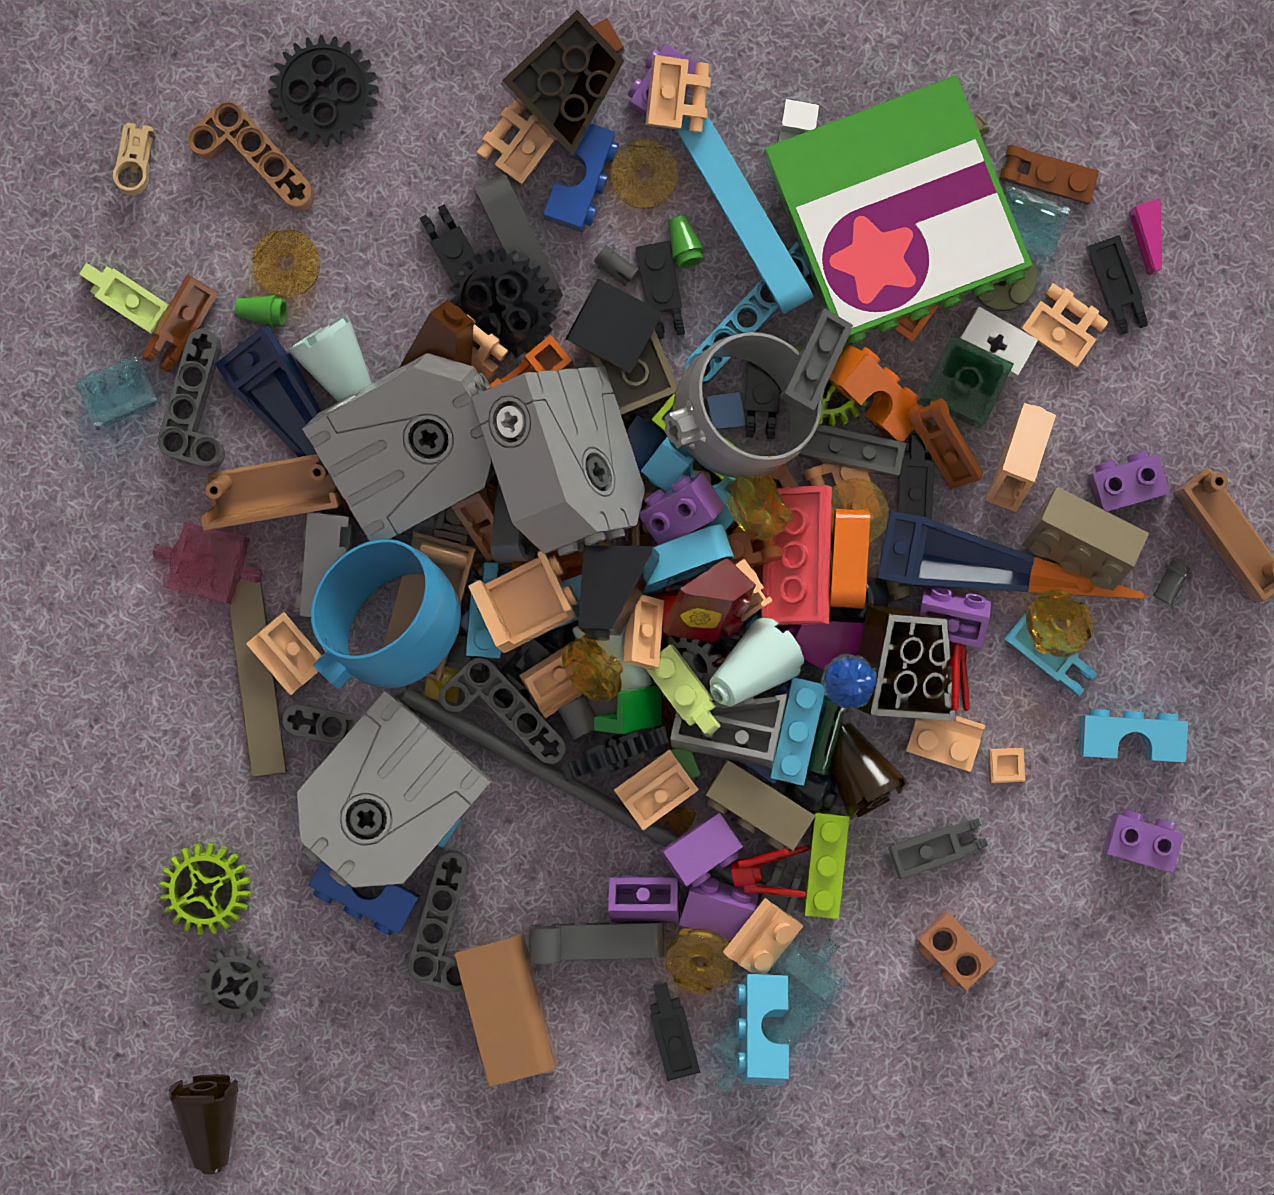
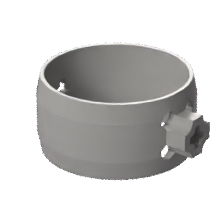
[664,332,821,478]

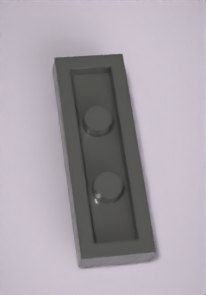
[779,308,853,414]
[799,424,906,479]

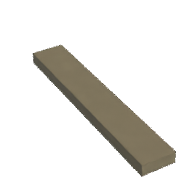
[225,570,287,777]

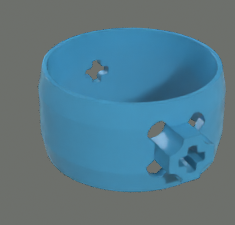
[311,539,461,689]

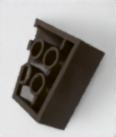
[501,10,624,157]
[854,605,956,721]

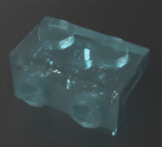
[1004,185,1071,257]
[75,356,159,431]

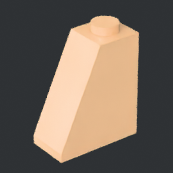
[985,403,1056,512]

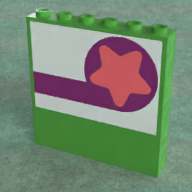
[763,75,1032,345]

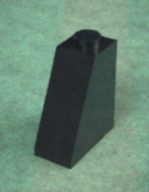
[578,545,660,641]

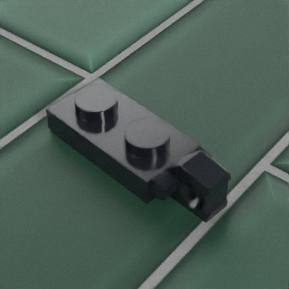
[897,434,935,520]
[650,982,701,1081]

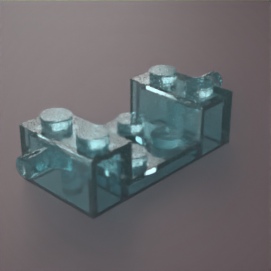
[708,938,847,1094]

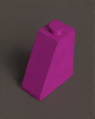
[780,617,864,673]

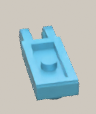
[1004,612,1097,697]

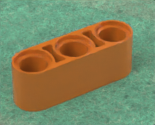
[829,508,870,609]

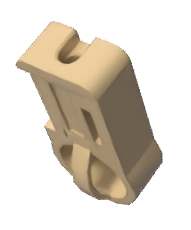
[113,123,155,195]

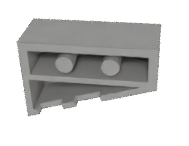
[295,512,355,618]
[670,694,787,769]

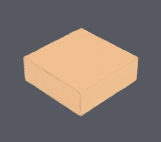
[989,748,1025,783]

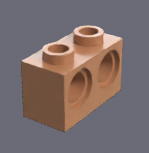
[451,478,497,562]
[916,910,996,991]

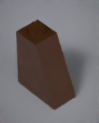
[398,300,474,369]

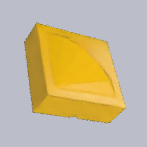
[424,667,460,703]

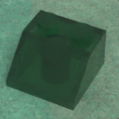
[919,334,1014,429]

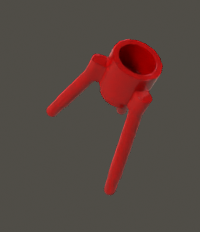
[947,641,970,711]
[731,845,810,898]

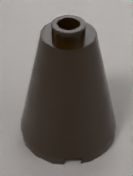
[830,722,908,819]
[169,1074,238,1174]

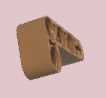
[187,101,315,212]

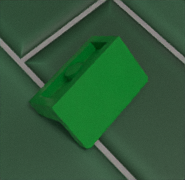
[594,684,662,734]

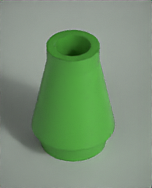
[668,215,705,269]
[235,294,288,328]

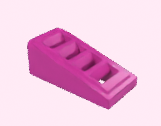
[1129,199,1162,275]

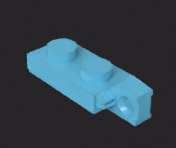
[465,562,501,660]

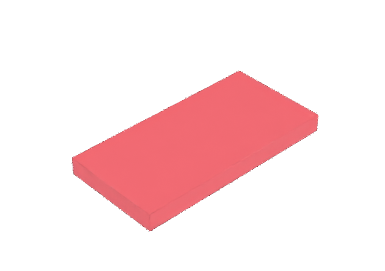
[761,485,832,626]

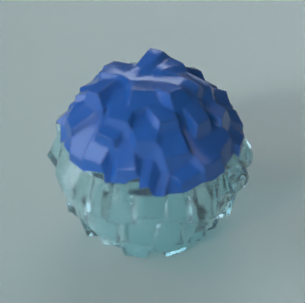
[821,654,877,708]

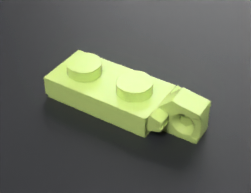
[79,263,169,335]
[645,644,721,735]

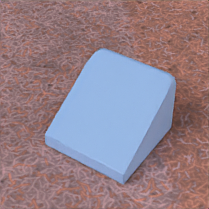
[706,392,746,431]

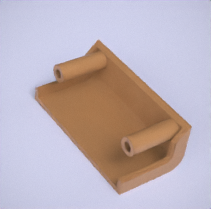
[200,454,345,531]
[1174,468,1274,603]
[382,531,477,682]
[454,932,558,1087]

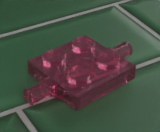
[153,522,262,605]

